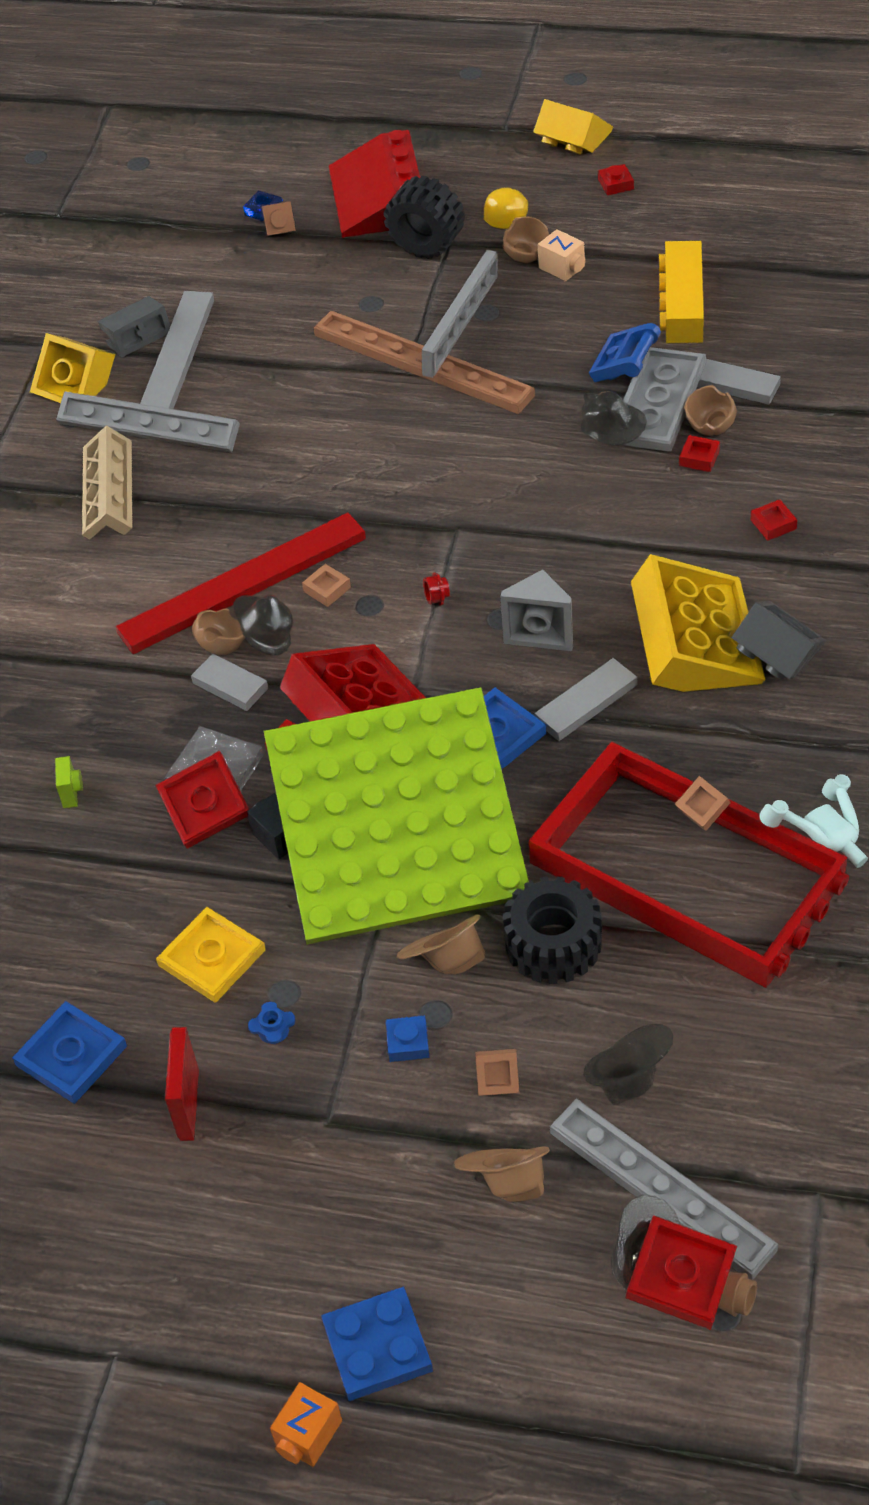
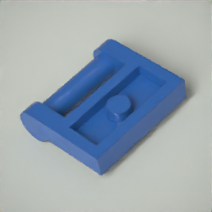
[589,323,661,382]

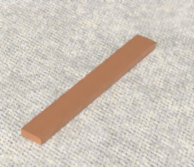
[314,311,535,414]

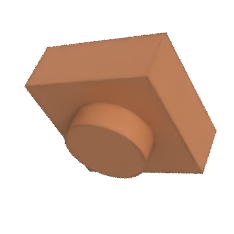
[262,201,296,236]
[302,563,351,607]
[675,776,731,831]
[475,1049,519,1096]

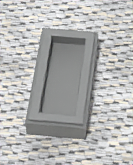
[191,654,268,711]

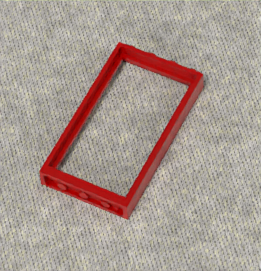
[529,742,849,988]

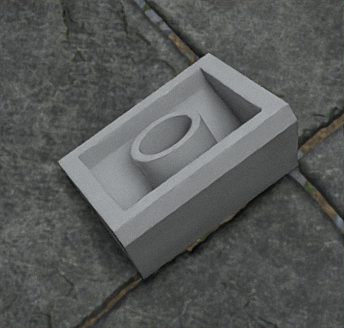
[500,570,573,651]

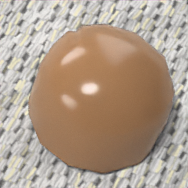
[502,216,549,264]
[684,385,737,436]
[192,609,249,656]

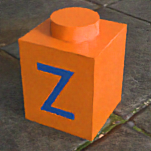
[270,1382,342,1467]

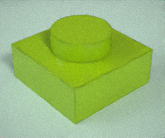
[55,756,83,808]

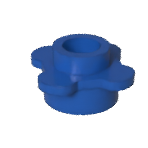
[248,1002,296,1044]

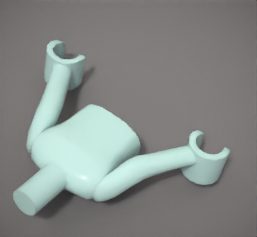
[760,774,868,868]

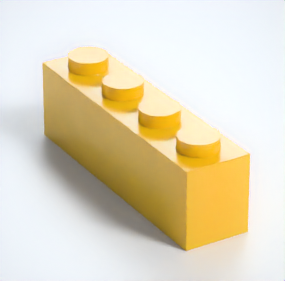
[659,241,704,343]

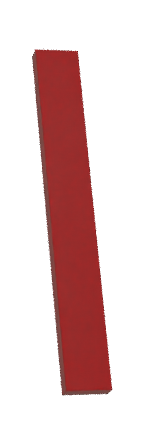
[115,512,366,655]

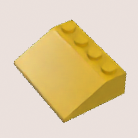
[631,554,766,692]

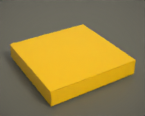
[156,907,266,1003]

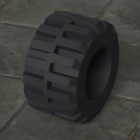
[384,176,465,259]
[503,877,602,984]

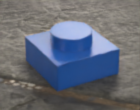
[386,1015,430,1062]

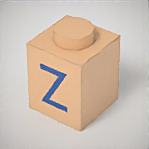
[538,229,585,281]

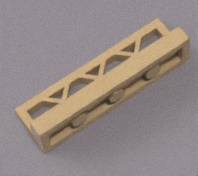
[82,425,132,540]

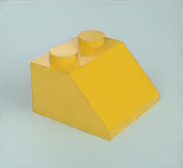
[533,99,613,155]
[30,333,115,403]

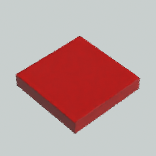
[155,751,250,849]
[165,1027,199,1141]
[625,1215,737,1330]

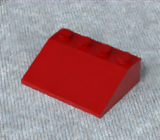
[329,130,420,238]
[280,644,426,722]

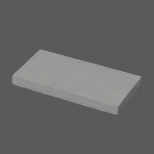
[608,347,706,452]

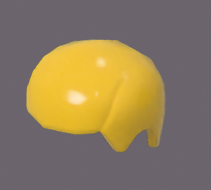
[484,188,528,229]

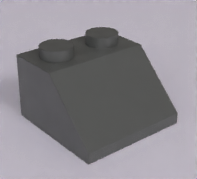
[731,600,827,680]

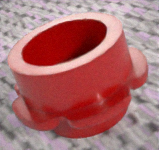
[423,572,450,606]

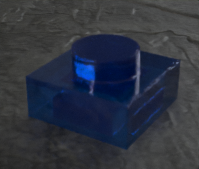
[243,190,283,221]

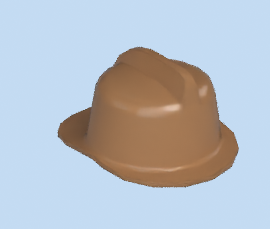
[397,915,486,975]
[454,1147,550,1202]

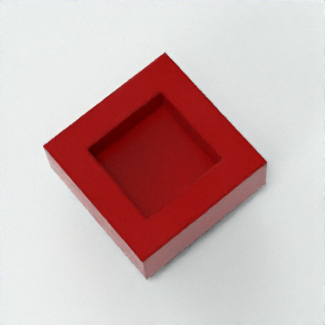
[598,164,634,196]
[679,435,720,472]
[750,499,797,541]

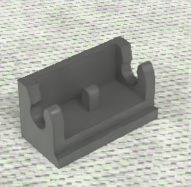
[98,296,170,358]

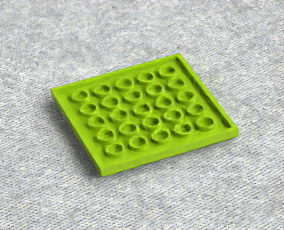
[264,687,529,945]

